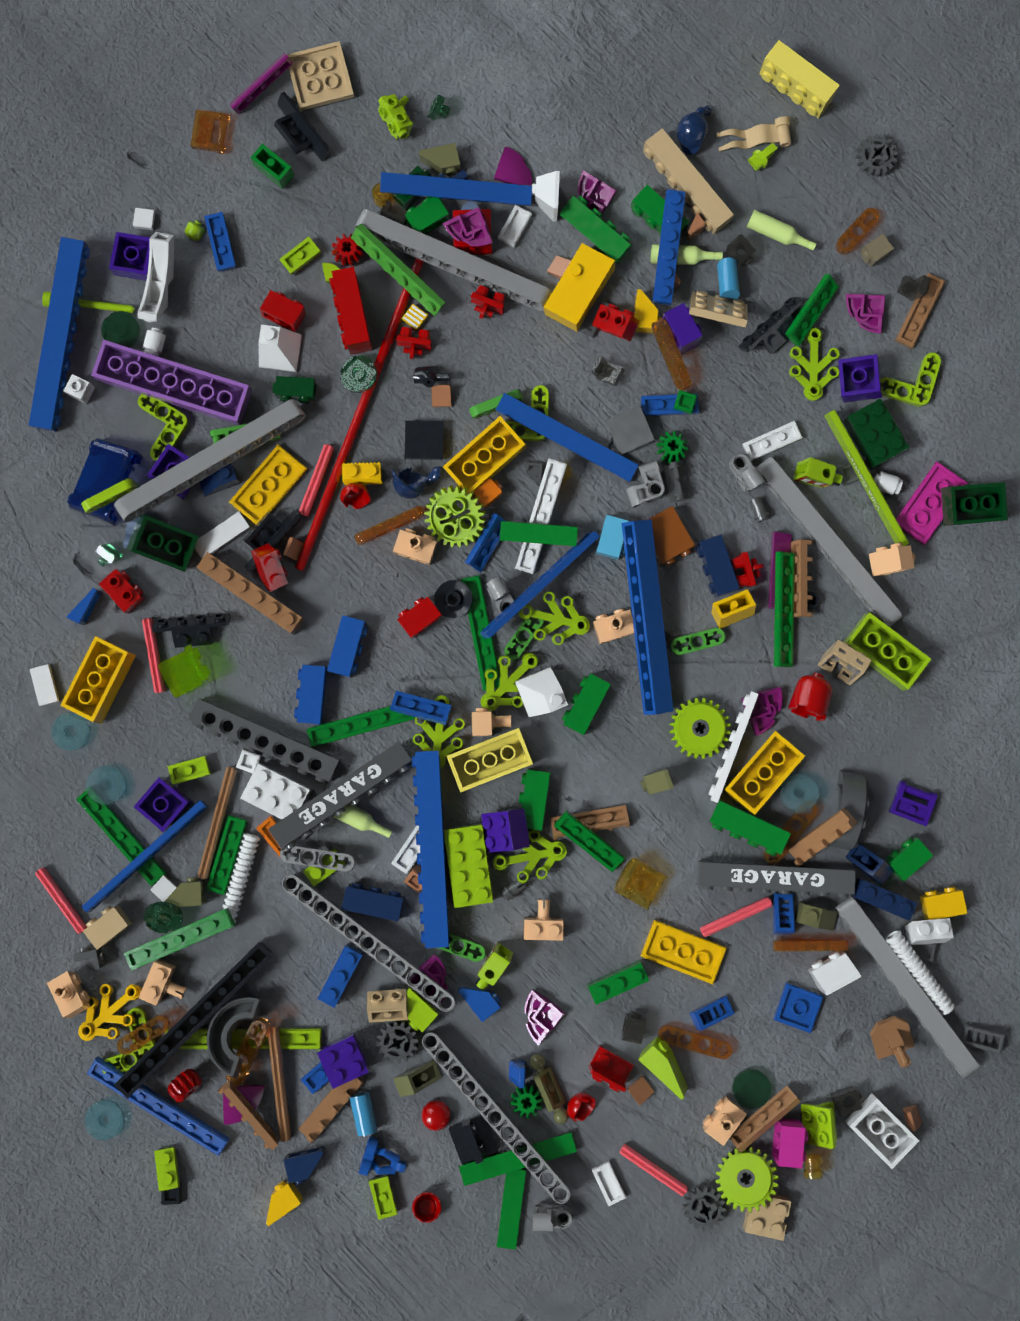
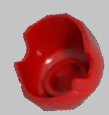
[340,482,371,510]
[567,1092,596,1122]
[421,1100,451,1131]
[412,1192,441,1223]

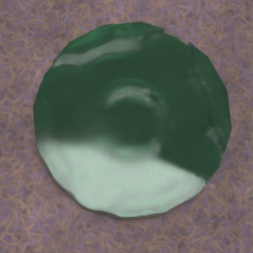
[101,311,140,348]
[340,355,378,393]
[143,902,184,933]
[732,1068,771,1109]

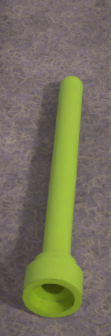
[42,291,135,313]

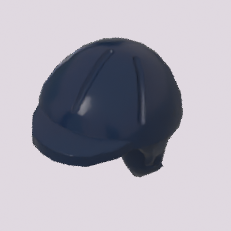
[677,105,713,155]
[391,466,443,499]

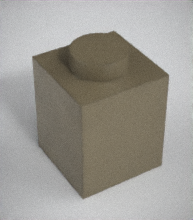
[861,234,894,267]

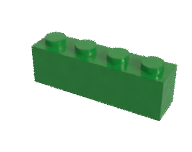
[559,195,633,263]
[709,800,791,857]

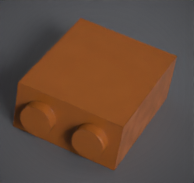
[647,506,695,567]

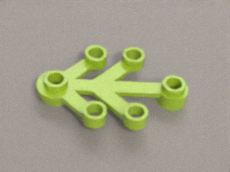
[789,328,840,401]
[517,592,590,645]
[480,653,538,711]
[413,695,465,768]
[493,830,567,884]

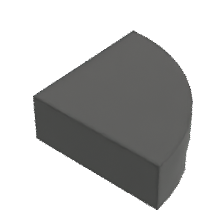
[525,461,544,483]

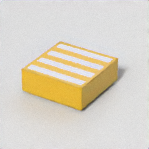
[401,304,428,331]

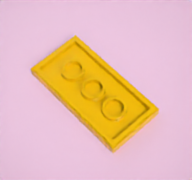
[229,445,308,524]
[640,920,727,984]

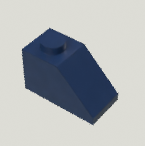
[199,463,240,497]
[845,843,894,885]
[284,1146,325,1184]

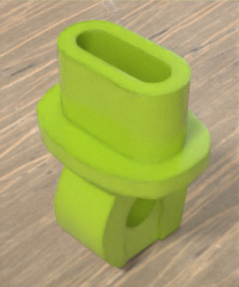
[748,143,778,171]

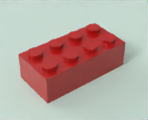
[329,267,373,355]

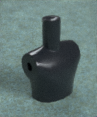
[413,366,450,387]

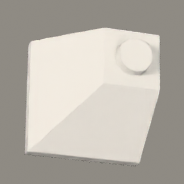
[532,171,560,222]
[259,325,302,372]
[515,667,568,717]

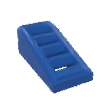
[66,588,102,625]
[773,893,795,935]
[690,996,735,1031]
[509,1060,526,1088]

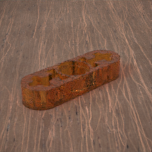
[836,208,879,255]
[117,1014,170,1055]

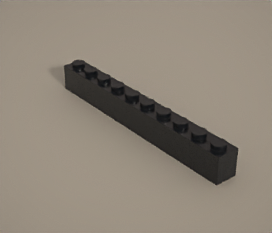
[114,940,274,1099]

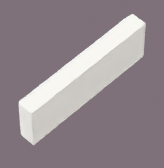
[742,421,803,462]
[195,511,250,558]
[391,826,420,874]

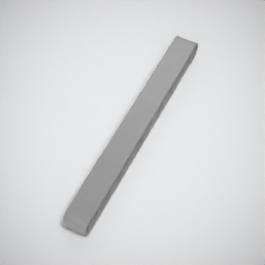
[355,209,552,311]
[114,399,306,522]
[757,457,902,627]
[282,875,456,1012]
[835,896,980,1079]
[422,1032,570,1204]

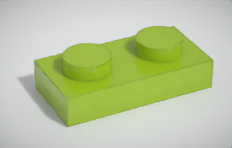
[279,236,321,276]
[167,756,211,785]
[303,848,346,886]
[154,1147,180,1191]
[369,1174,398,1220]

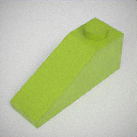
[638,1036,688,1100]

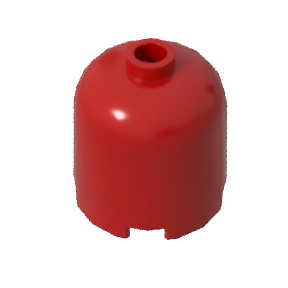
[788,673,833,721]

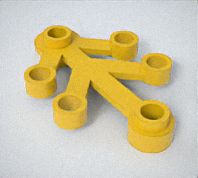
[78,984,142,1041]

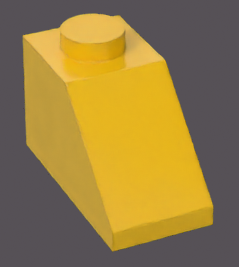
[634,289,661,334]
[266,1180,303,1226]

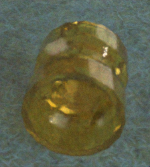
[372,183,392,208]
[803,1154,823,1179]

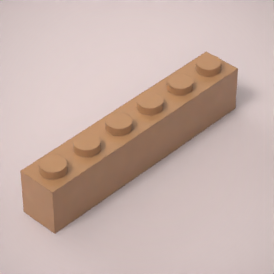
[196,552,305,635]

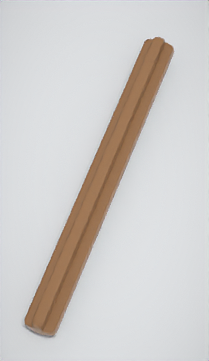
[197,767,237,880]
[267,1025,291,1142]

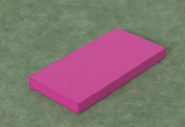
[896,461,968,545]

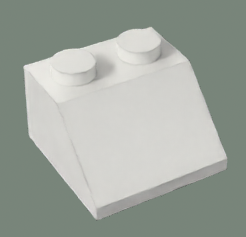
[808,950,861,995]

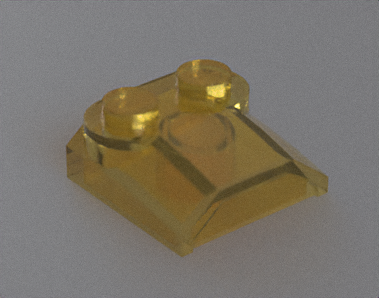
[615,857,667,910]

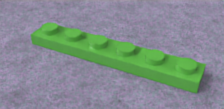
[351,224,446,316]

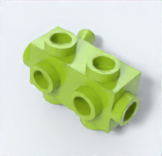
[378,94,413,140]

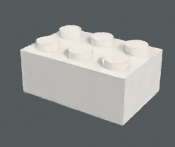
[240,763,313,819]
[845,1093,919,1169]

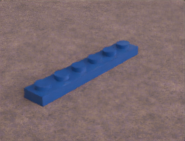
[652,189,685,305]

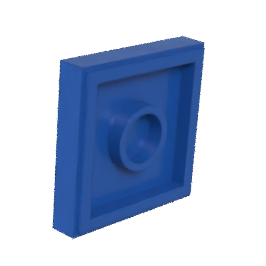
[773,983,824,1033]

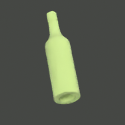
[747,209,816,250]
[651,244,723,265]
[333,805,392,838]

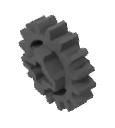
[855,134,898,177]
[376,1021,419,1064]
[683,1185,726,1231]

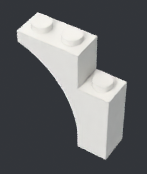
[138,232,174,322]

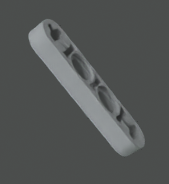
[280,846,356,872]

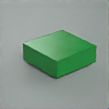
[673,390,697,415]

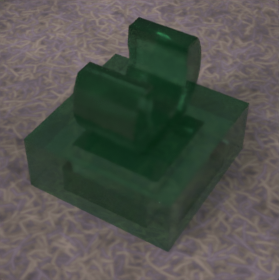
[427,94,451,120]
[96,543,123,567]

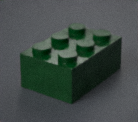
[843,398,909,470]
[941,482,1008,526]
[126,514,199,572]

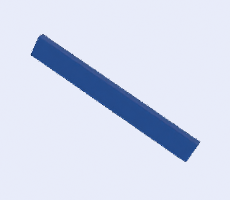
[380,172,532,206]
[495,393,638,482]
[480,531,600,639]
[81,800,208,912]
[87,1056,230,1156]

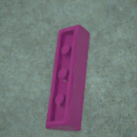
[230,53,293,114]
[767,532,791,609]

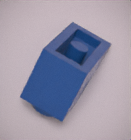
[458,986,501,1022]

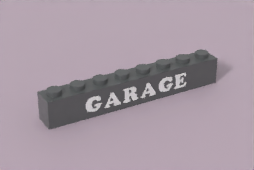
[268,741,412,851]
[697,861,855,897]

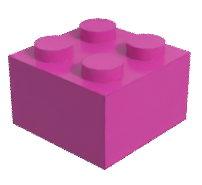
[772,1118,808,1168]

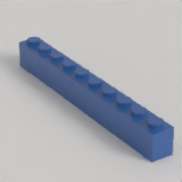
[29,237,90,432]
[621,519,674,715]
[412,751,450,948]

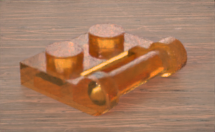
[191,110,230,154]

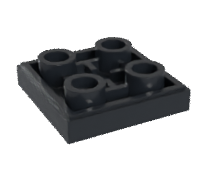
[405,421,444,460]

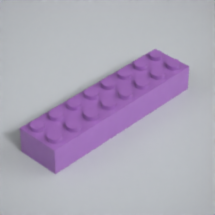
[91,340,253,425]

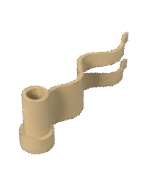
[716,116,791,151]

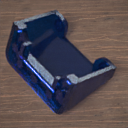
[67,438,143,526]

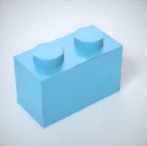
[596,515,629,560]

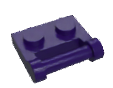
[889,780,937,826]

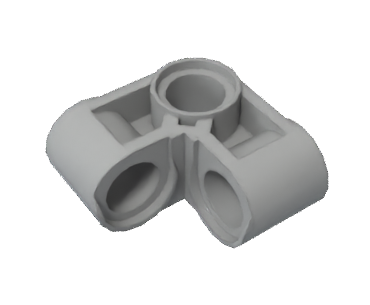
[729,454,765,492]
[626,461,664,508]
[486,576,513,613]
[533,1204,572,1232]

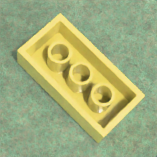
[759,40,840,118]
[447,728,533,792]

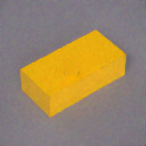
[544,243,615,332]
[443,416,527,494]
[60,636,136,724]
[724,731,805,816]

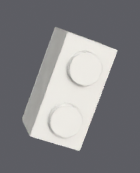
[905,918,954,945]

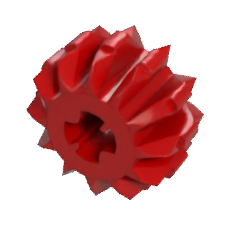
[332,233,363,267]
[168,1069,202,1102]

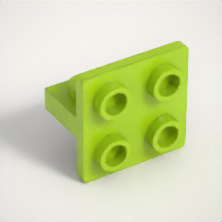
[801,1101,837,1149]

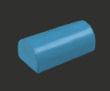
[717,257,740,299]
[350,1091,378,1136]

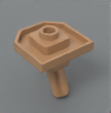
[870,1016,915,1068]

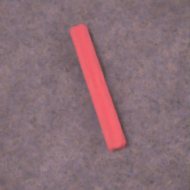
[299,444,334,517]
[142,618,165,693]
[35,867,87,934]
[700,897,772,937]
[620,1144,688,1196]

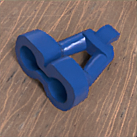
[358,1136,406,1176]

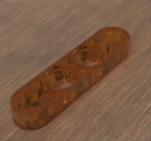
[652,318,691,391]
[354,506,425,545]
[763,801,818,864]
[773,939,849,951]
[226,1018,270,1086]
[658,1025,732,1059]

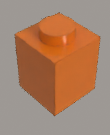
[473,478,503,509]

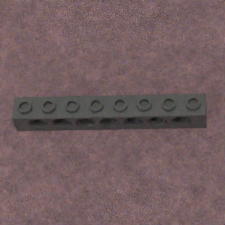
[188,698,341,783]

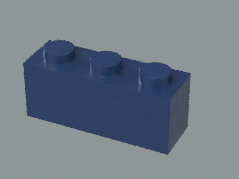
[696,535,740,598]
[851,878,917,921]
[341,882,404,921]

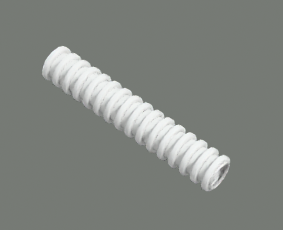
[222,833,260,930]
[886,931,955,1015]

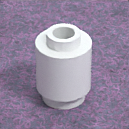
[143,328,166,357]
[874,471,903,495]

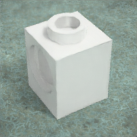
[64,374,95,404]

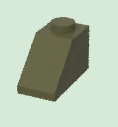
[419,143,461,176]
[640,769,674,795]
[162,877,205,908]
[795,902,837,931]
[393,1060,442,1097]

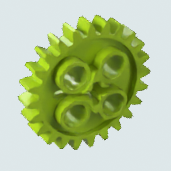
[424,485,486,548]

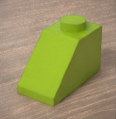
[407,987,439,1032]

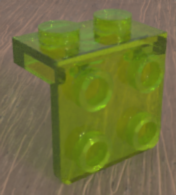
[158,644,211,698]

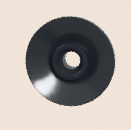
[434,580,472,618]

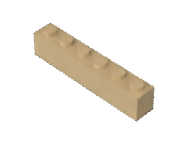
[643,128,734,235]

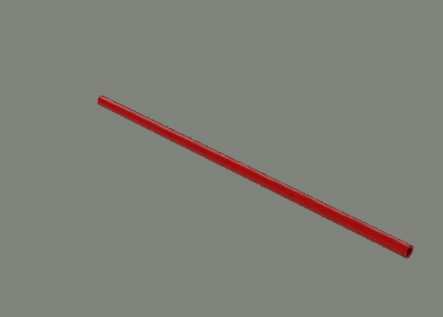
[295,258,424,572]

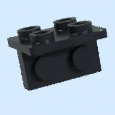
[449,1115,498,1165]

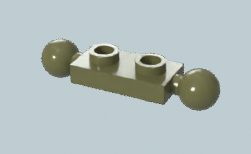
[530,1054,569,1124]

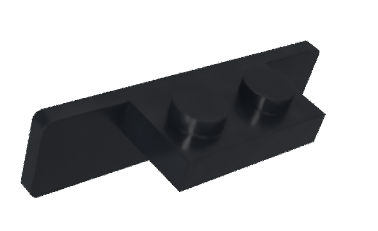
[274,92,329,161]
[738,297,804,354]
[243,510,301,572]
[152,613,231,648]

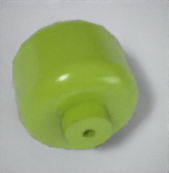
[184,220,205,241]

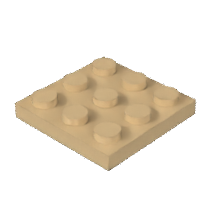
[287,41,354,111]
[689,290,748,328]

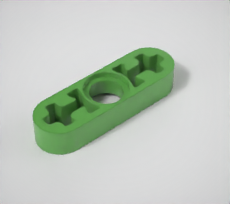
[469,389,523,419]
[504,618,544,660]
[670,628,725,655]
[439,933,485,962]

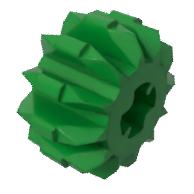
[656,431,689,464]
[510,1084,543,1119]

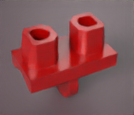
[470,285,505,320]
[396,327,432,360]
[730,552,764,588]

